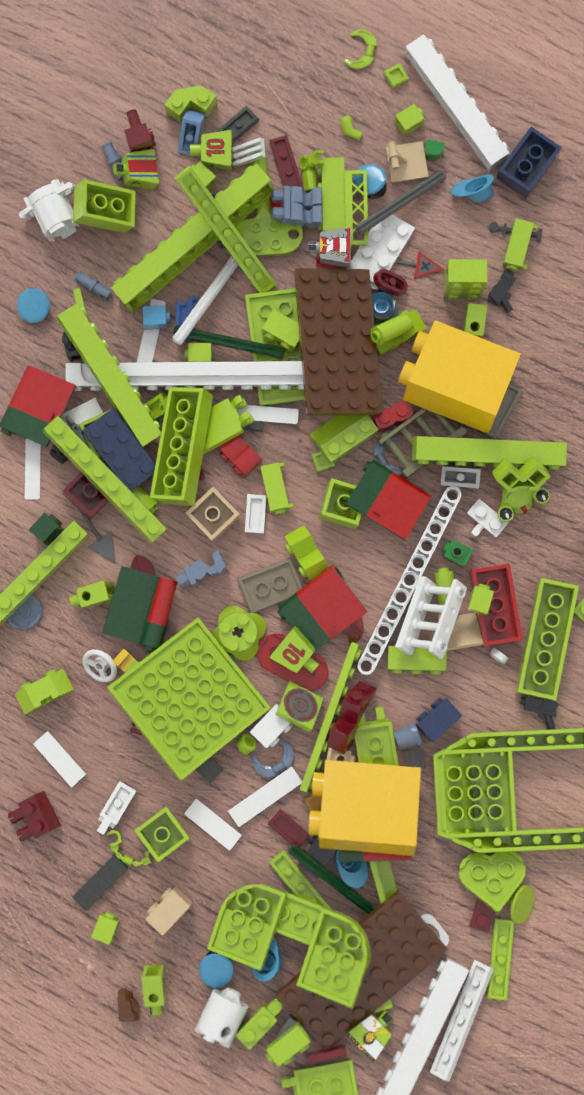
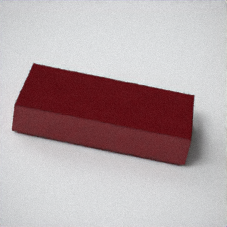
[268,809,309,847]
[306,1044,347,1064]

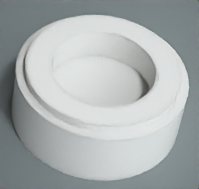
[489,648,508,664]

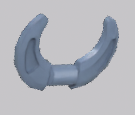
[374,437,404,476]
[252,739,294,777]

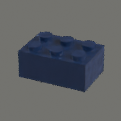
[496,126,562,199]

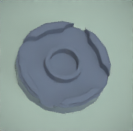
[6,595,43,630]

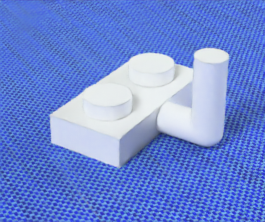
[466,499,508,538]

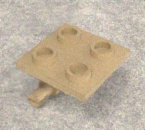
[386,141,429,183]
[438,612,484,651]

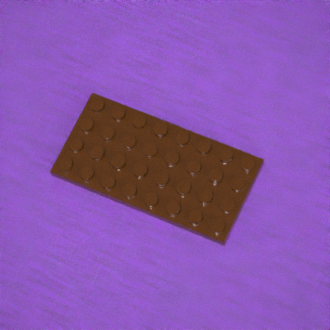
[294,268,383,416]
[276,890,448,1050]

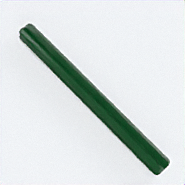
[173,326,285,358]
[288,844,377,915]

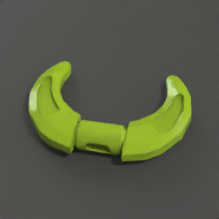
[344,30,377,70]

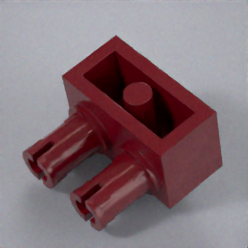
[124,109,156,153]
[8,791,61,842]

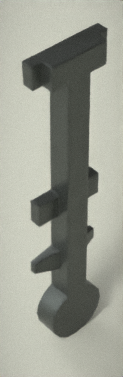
[489,222,542,242]

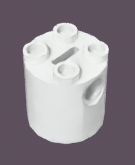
[195,987,248,1048]

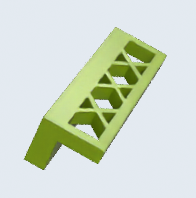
[344,170,368,249]
[369,861,397,904]

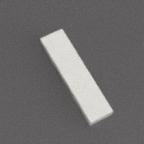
[228,766,302,827]

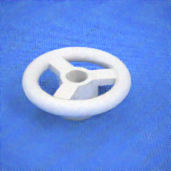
[83,650,117,683]

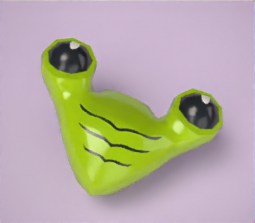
[497,487,550,522]

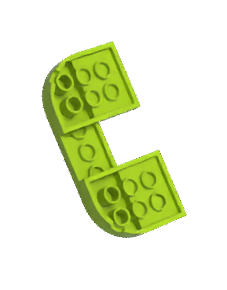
[207,884,371,1008]

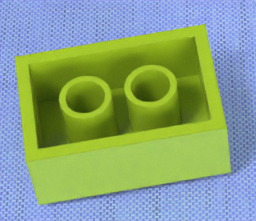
[73,179,135,233]
[443,259,487,300]

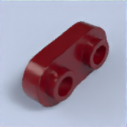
[373,269,408,296]

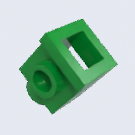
[442,539,474,568]

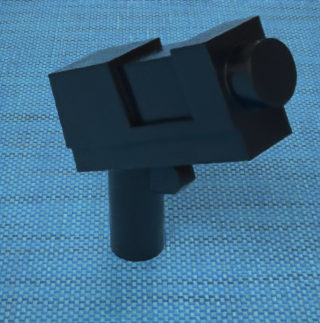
[488,270,516,313]
[520,695,559,730]

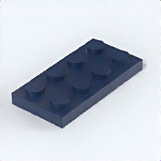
[82,408,156,491]

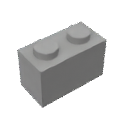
[441,463,481,488]

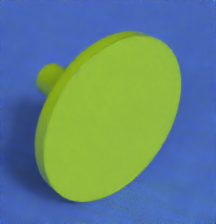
[507,885,535,924]

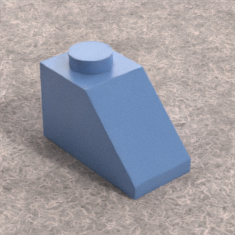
[178,110,206,157]

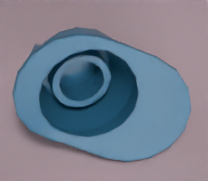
[451,174,494,203]
[334,850,368,888]
[252,937,283,982]

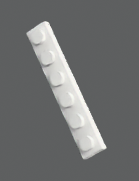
[430,960,494,1081]

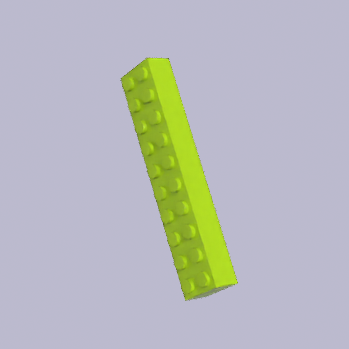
[111,163,275,314]

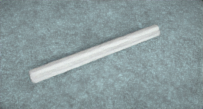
[173,256,238,345]

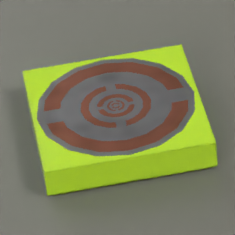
[275,681,324,732]

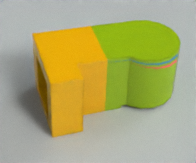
[113,649,139,673]

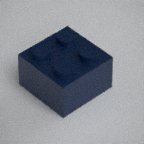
[415,698,462,742]

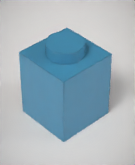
[142,306,170,330]

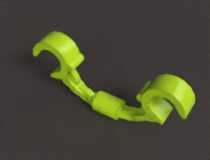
[106,830,152,866]

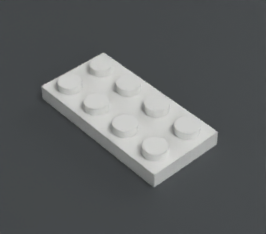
[347,215,415,292]

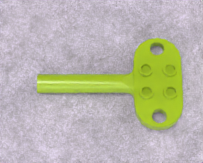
[235,146,303,257]

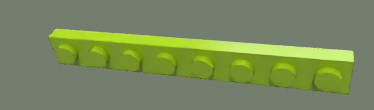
[174,166,276,293]
[299,642,362,792]

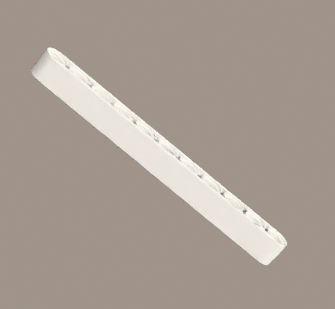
[357,486,461,675]

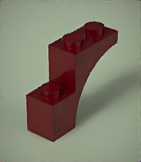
[327,681,377,754]

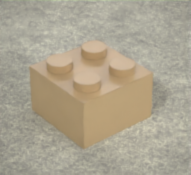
[185,487,240,543]
[145,887,193,936]

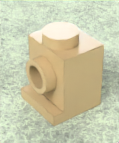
[326,747,355,762]

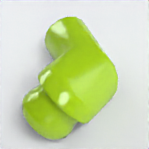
[340,115,363,141]

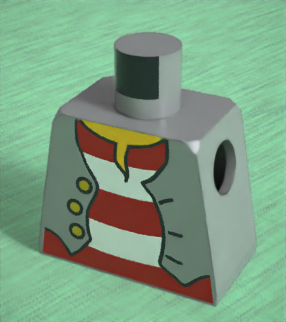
[309,227,351,268]

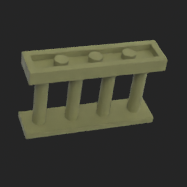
[378,408,467,479]

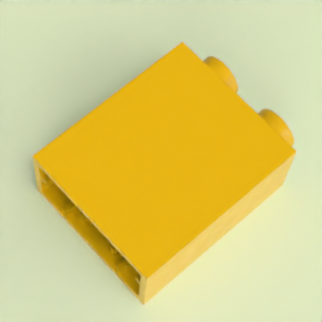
[398,320,521,434]
[309,760,421,856]

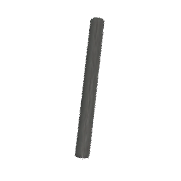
[355,171,446,235]

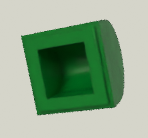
[424,139,445,161]

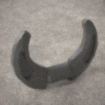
[66,415,89,447]

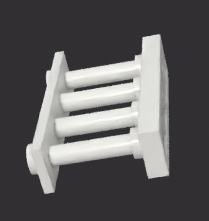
[395,576,467,659]

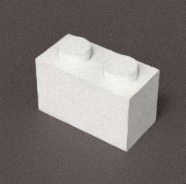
[250,704,294,748]

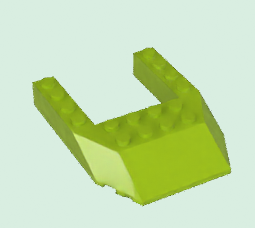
[433,728,584,853]

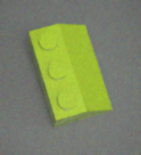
[309,415,378,464]

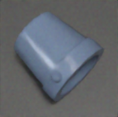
[393,722,423,751]

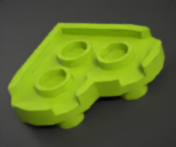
[458,851,526,913]

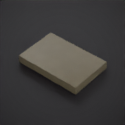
[469,383,523,440]
[237,558,302,613]

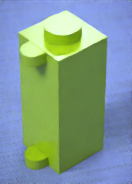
[502,218,539,271]
[260,462,295,515]

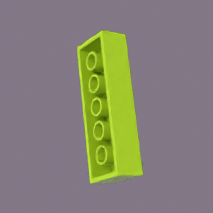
[150,387,213,506]
[515,578,579,701]

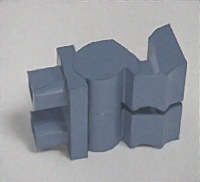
[271,186,322,228]
[176,549,228,588]

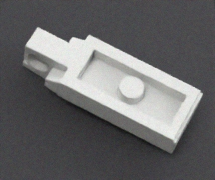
[97,781,137,835]

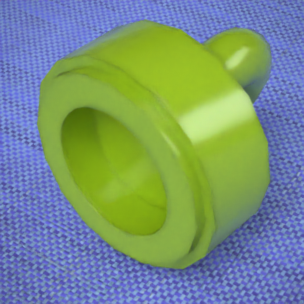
[236,733,257,755]

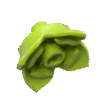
[212,606,266,661]

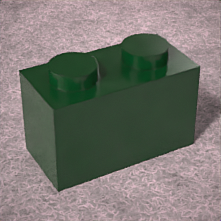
[29,512,64,546]

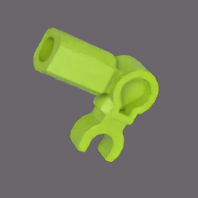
[299,150,325,192]

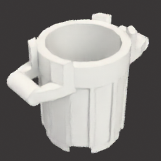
[19,179,80,242]

